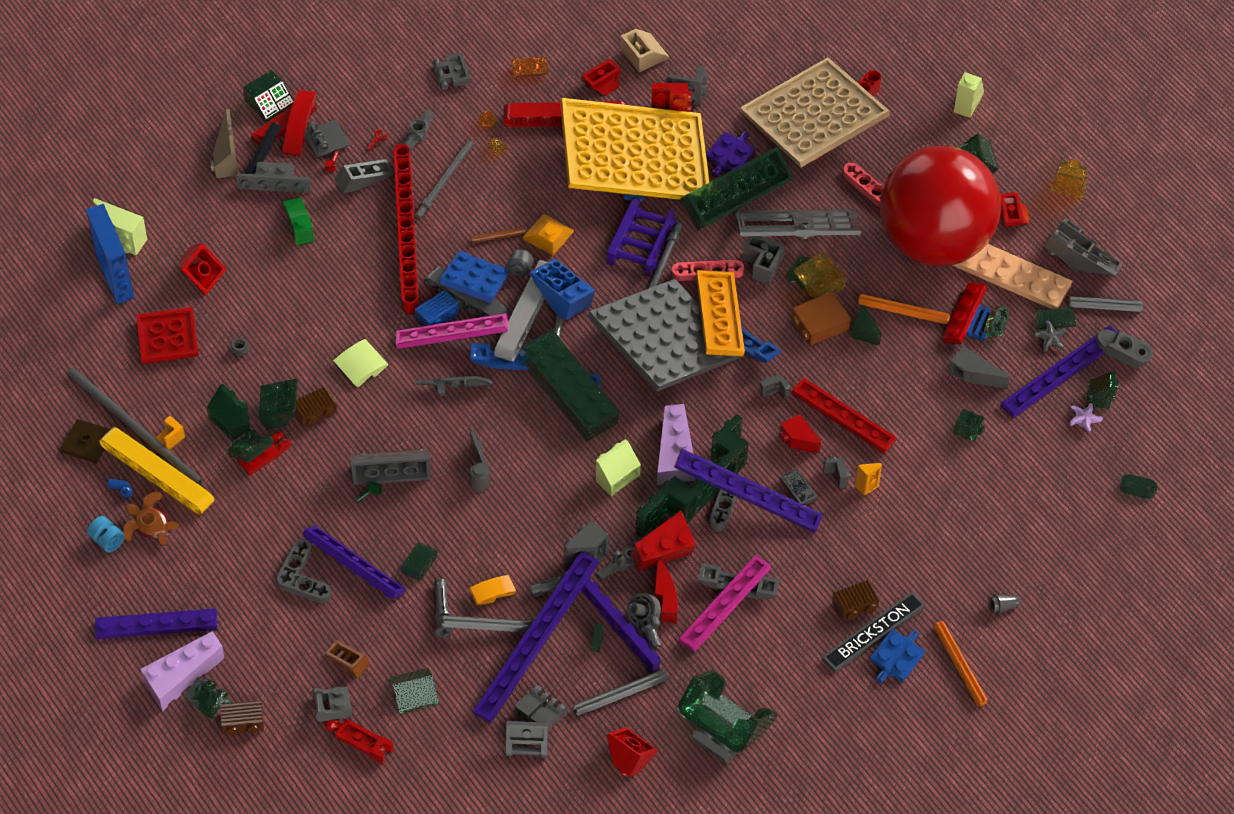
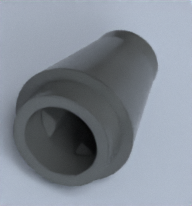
[988,594,1020,614]

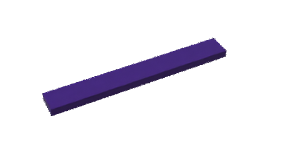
[1000,325,1118,419]
[674,449,822,532]

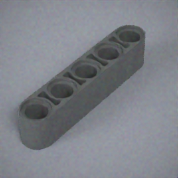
[424,266,508,318]

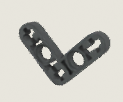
[277,539,332,603]

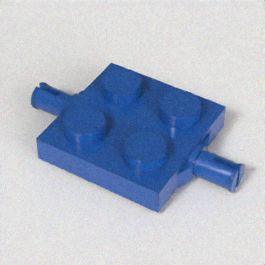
[869,629,926,684]

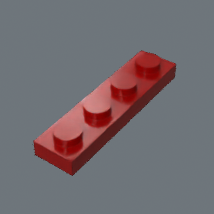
[942,283,987,344]

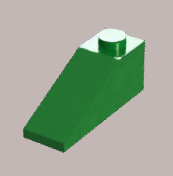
[283,197,314,245]

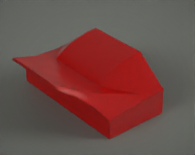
[582,58,621,96]
[1000,192,1030,227]

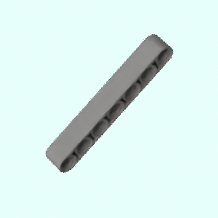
[494,260,548,362]

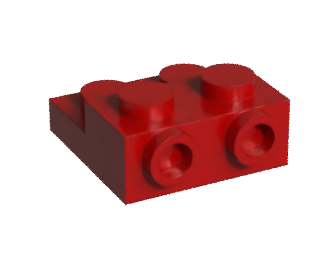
[651,83,692,112]

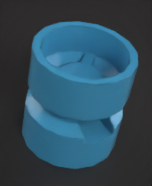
[87,516,124,553]

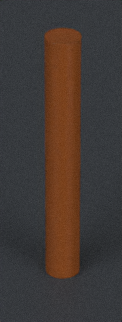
[470,227,526,244]

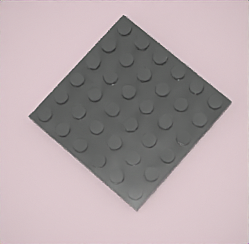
[588,279,742,392]

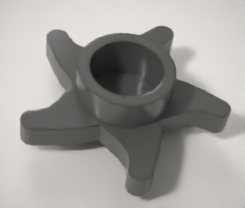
[1034,320,1066,352]

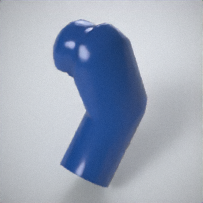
[108,479,133,498]

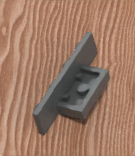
[237,162,311,193]

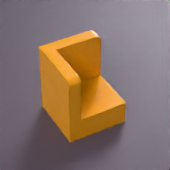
[155,416,185,450]

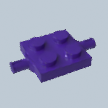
[706,131,755,177]

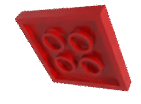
[136,307,199,364]

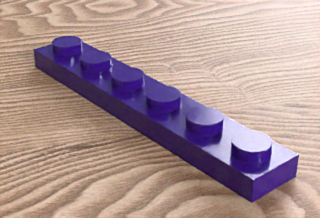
[302,526,406,599]
[581,579,661,673]
[95,608,218,639]

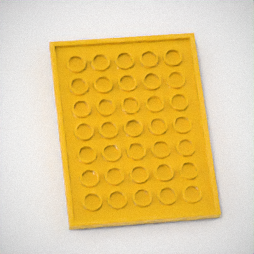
[560,98,711,203]

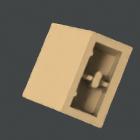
[621,29,669,72]

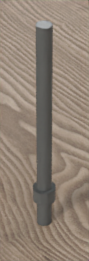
[414,140,474,220]
[648,222,682,289]

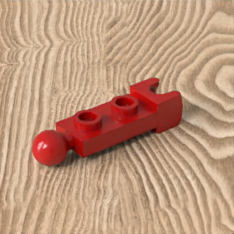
[324,719,394,764]

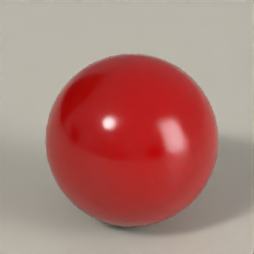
[880,145,1002,267]

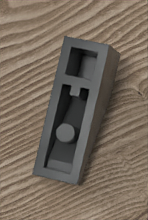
[335,159,395,193]

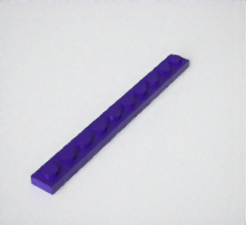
[473,552,599,723]

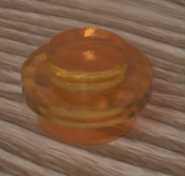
[478,111,496,128]

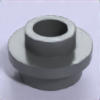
[230,338,250,356]

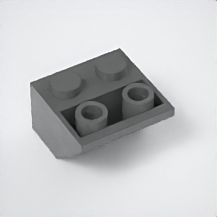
[564,521,609,569]

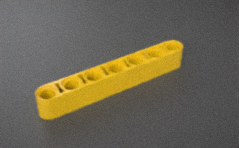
[99,427,214,515]

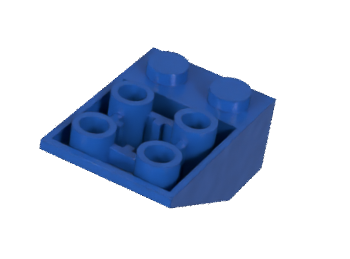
[530,259,595,321]

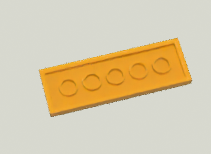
[696,270,745,356]

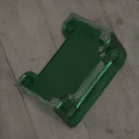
[678,670,778,752]

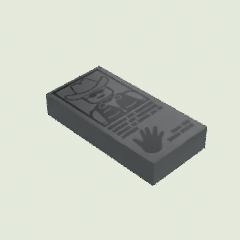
[780,468,817,506]

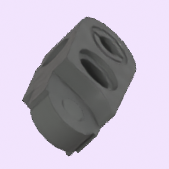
[1095,329,1153,368]

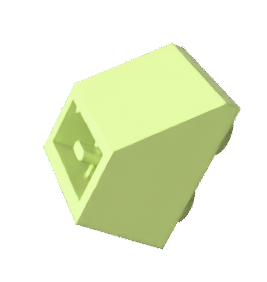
[596,439,641,496]

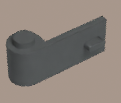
[470,430,490,492]

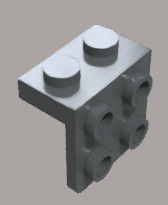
[666,66,708,106]

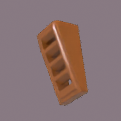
[324,640,370,678]

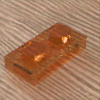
[511,57,548,78]

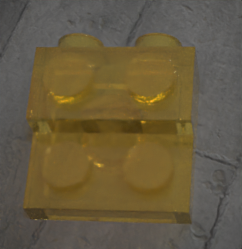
[794,251,847,299]

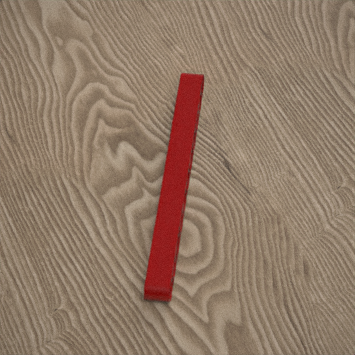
[394,144,419,314]

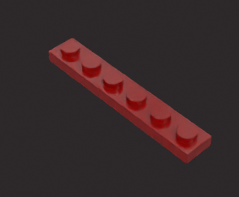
[792,377,897,454]

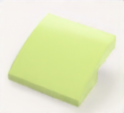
[333,339,388,388]

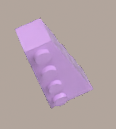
[140,631,224,711]

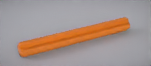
[858,294,950,325]
[934,621,987,707]

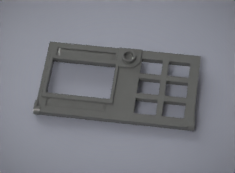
[735,209,861,239]

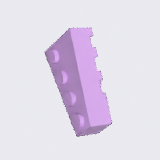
[657,404,696,485]

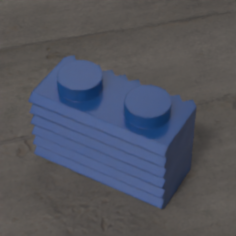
[415,290,459,326]

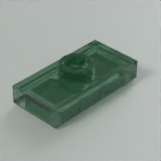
[1035,308,1076,330]

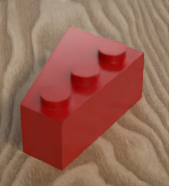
[631,511,696,571]

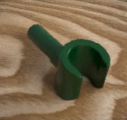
[355,482,382,502]

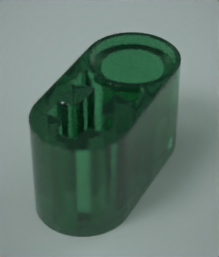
[401,542,438,581]

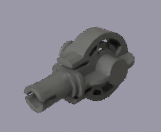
[627,593,662,650]

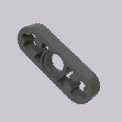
[709,489,737,532]

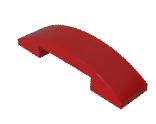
[282,89,317,157]

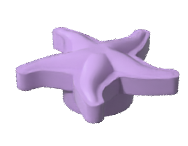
[1070,403,1103,433]

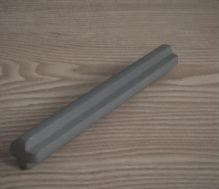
[441,615,534,632]
[573,669,668,716]

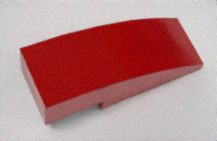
[655,560,678,623]

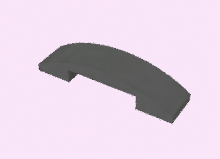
[698,563,780,599]

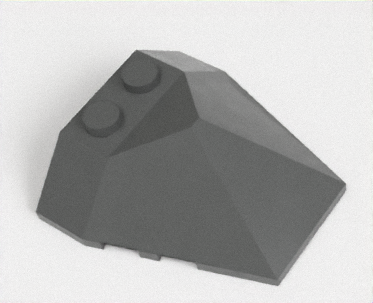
[1044,218,1123,276]

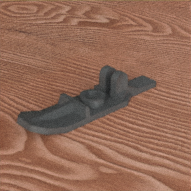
[416,376,493,396]
[596,529,655,581]

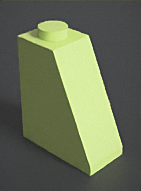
[954,72,984,118]

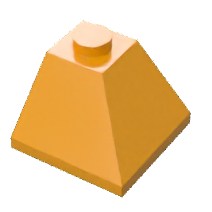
[523,213,574,256]

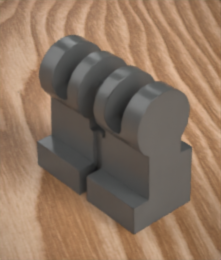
[514,685,568,734]

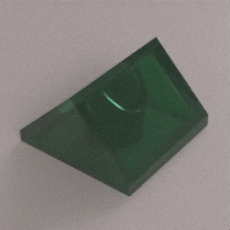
[389,668,439,714]

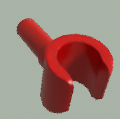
[366,129,388,151]
[325,151,339,172]

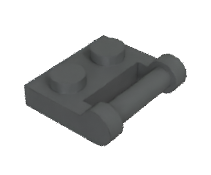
[311,686,353,722]
[506,721,548,758]

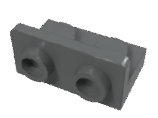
[692,726,739,765]

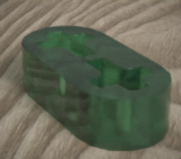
[985,306,1009,338]
[1120,474,1157,499]

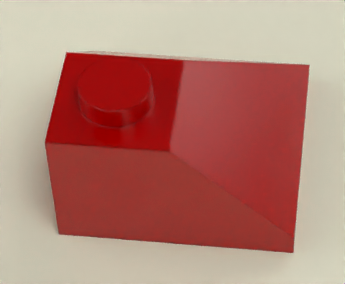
[180,243,227,295]
[607,727,658,777]

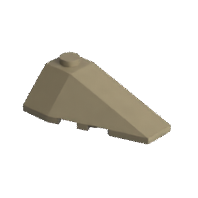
[210,109,238,178]

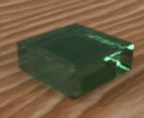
[592,624,604,652]

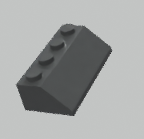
[351,449,431,485]

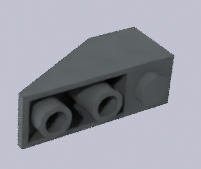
[948,346,1010,389]

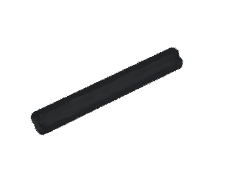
[245,122,281,174]

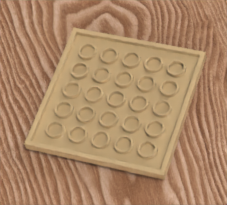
[740,57,890,167]

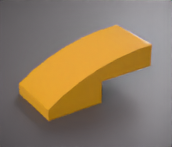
[469,575,516,606]

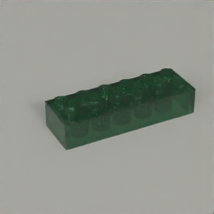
[680,147,794,231]
[520,329,619,442]

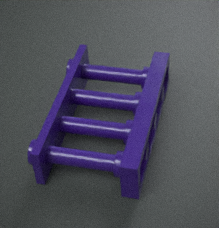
[607,198,676,276]

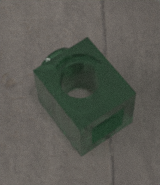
[954,409,986,442]

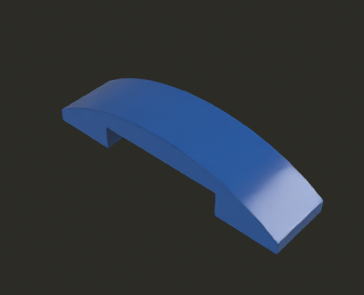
[741,323,781,363]
[470,343,547,370]

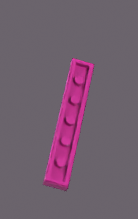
[396,313,508,349]
[678,555,771,653]

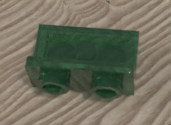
[184,677,233,719]

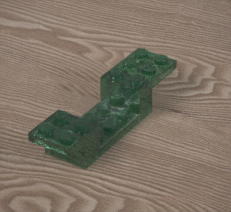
[635,414,749,537]

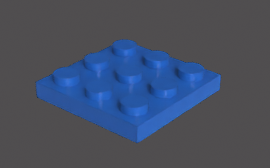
[439,251,510,303]

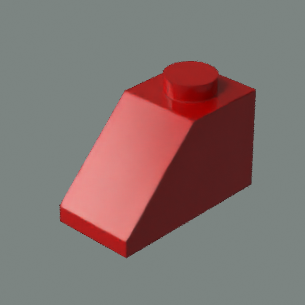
[779,414,821,454]

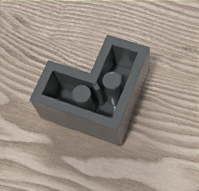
[743,236,785,285]

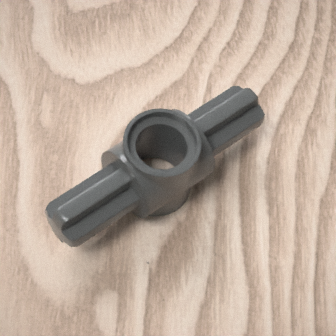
[404,109,434,152]

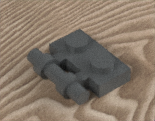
[433,53,471,90]

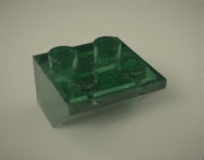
[258,379,298,430]
[206,384,250,442]

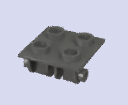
[304,119,350,158]

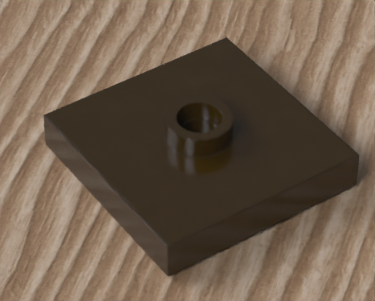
[61,419,110,464]

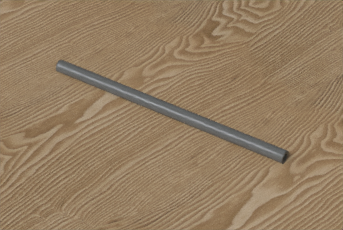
[67,367,203,485]

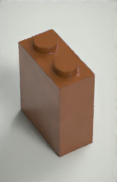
[791,292,851,346]

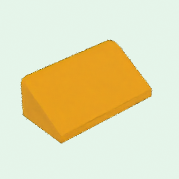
[855,463,882,496]

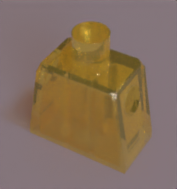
[1050,159,1088,199]

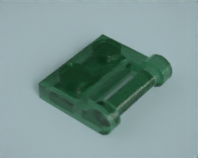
[227,429,273,463]

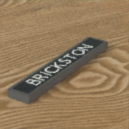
[822,591,926,673]

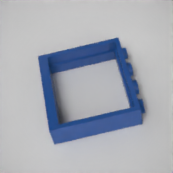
[86,203,134,304]

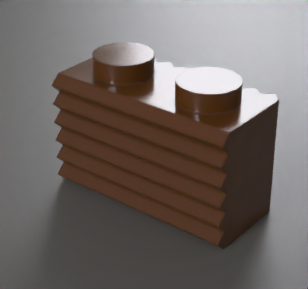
[291,386,337,428]
[832,579,879,620]
[220,700,264,735]

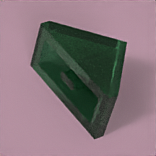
[851,305,882,345]

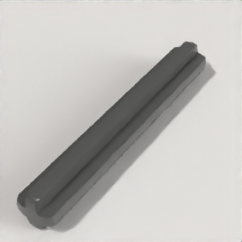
[1068,296,1143,312]

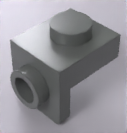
[759,374,790,399]
[823,458,850,488]

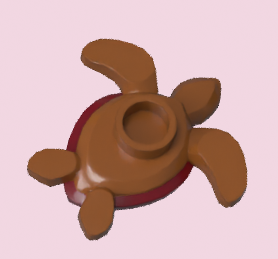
[123,492,179,546]

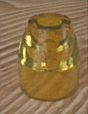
[488,138,507,156]

